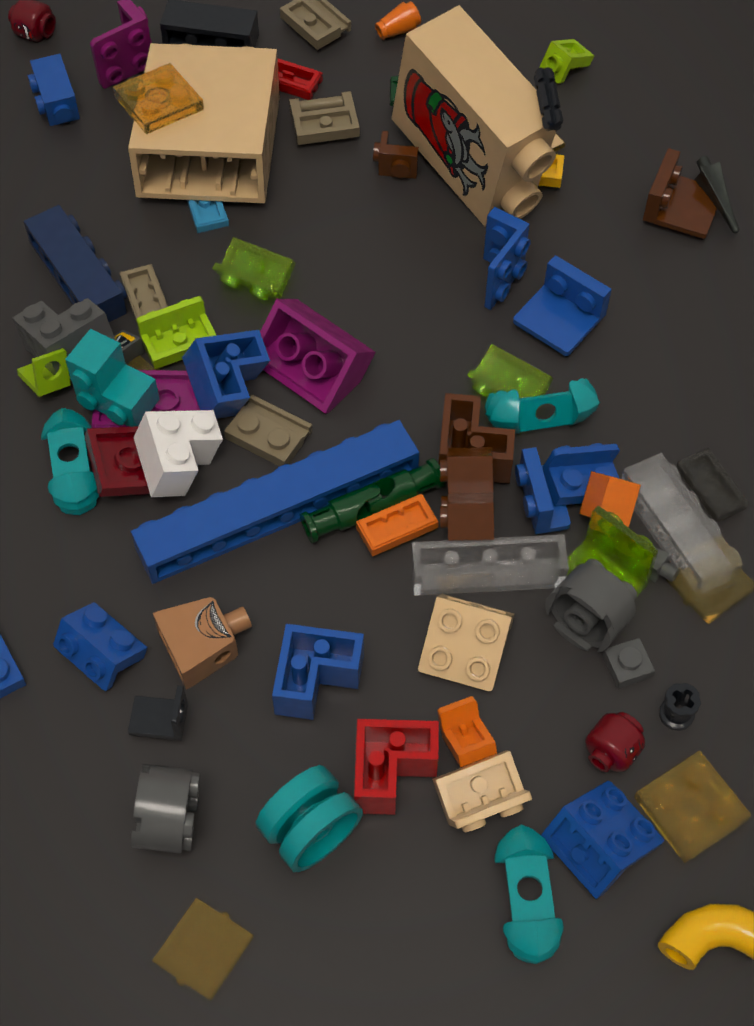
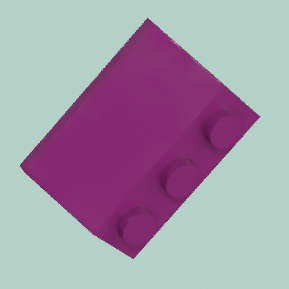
[260,299,376,414]

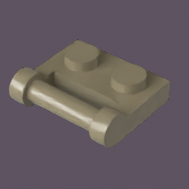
[289,91,360,145]

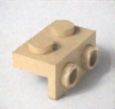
[432,750,532,832]

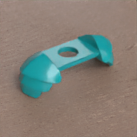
[484,378,600,434]
[41,408,99,515]
[494,825,564,964]

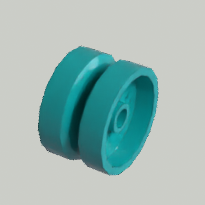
[255,765,363,872]

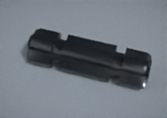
[534,67,563,131]

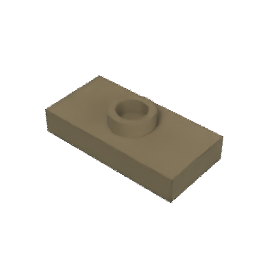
[119,264,168,323]

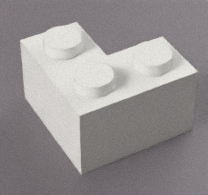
[133,410,223,498]

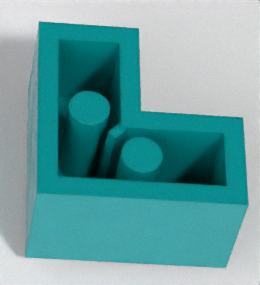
[65,328,160,427]

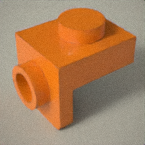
[437,696,497,768]

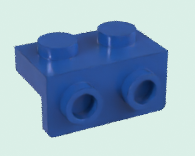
[515,447,571,534]
[53,602,148,691]

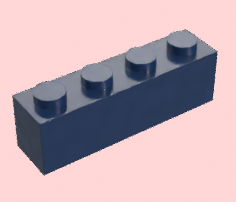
[23,205,127,322]

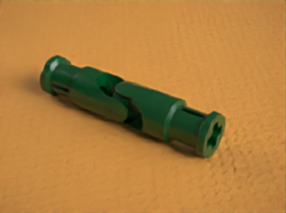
[299,458,445,543]

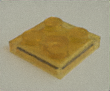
[113,63,204,134]
[634,750,751,863]

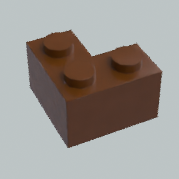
[439,393,515,483]
[440,447,494,541]

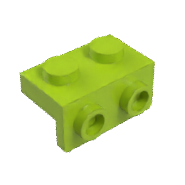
[136,296,216,369]

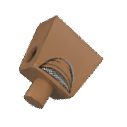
[153,597,252,690]

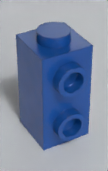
[27,54,80,126]

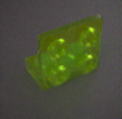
[560,506,658,596]

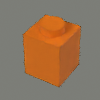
[579,471,641,531]

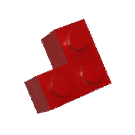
[354,719,439,815]

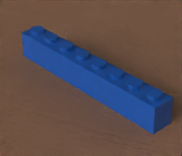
[131,419,419,584]

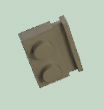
[280,0,351,50]
[224,395,312,467]

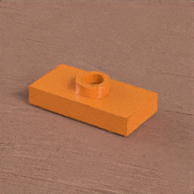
[356,493,439,557]

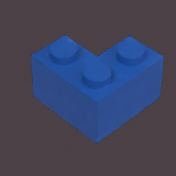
[182,330,270,419]
[272,624,364,720]

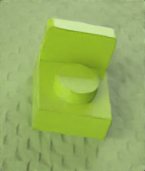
[540,39,595,84]

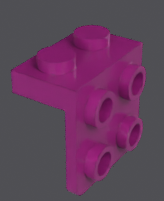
[90,0,152,89]

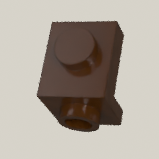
[373,131,419,179]

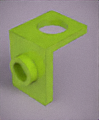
[17,348,71,397]

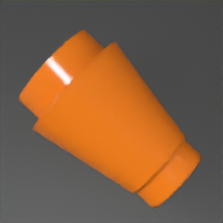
[375,1,421,40]

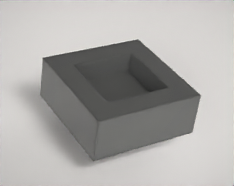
[602,638,655,689]

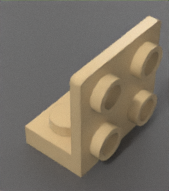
[418,594,515,691]

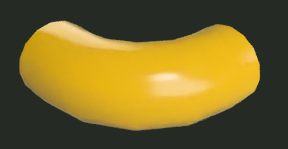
[658,904,754,970]

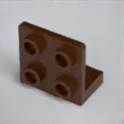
[643,148,717,239]

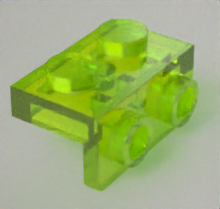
[212,237,296,300]
[467,344,553,398]

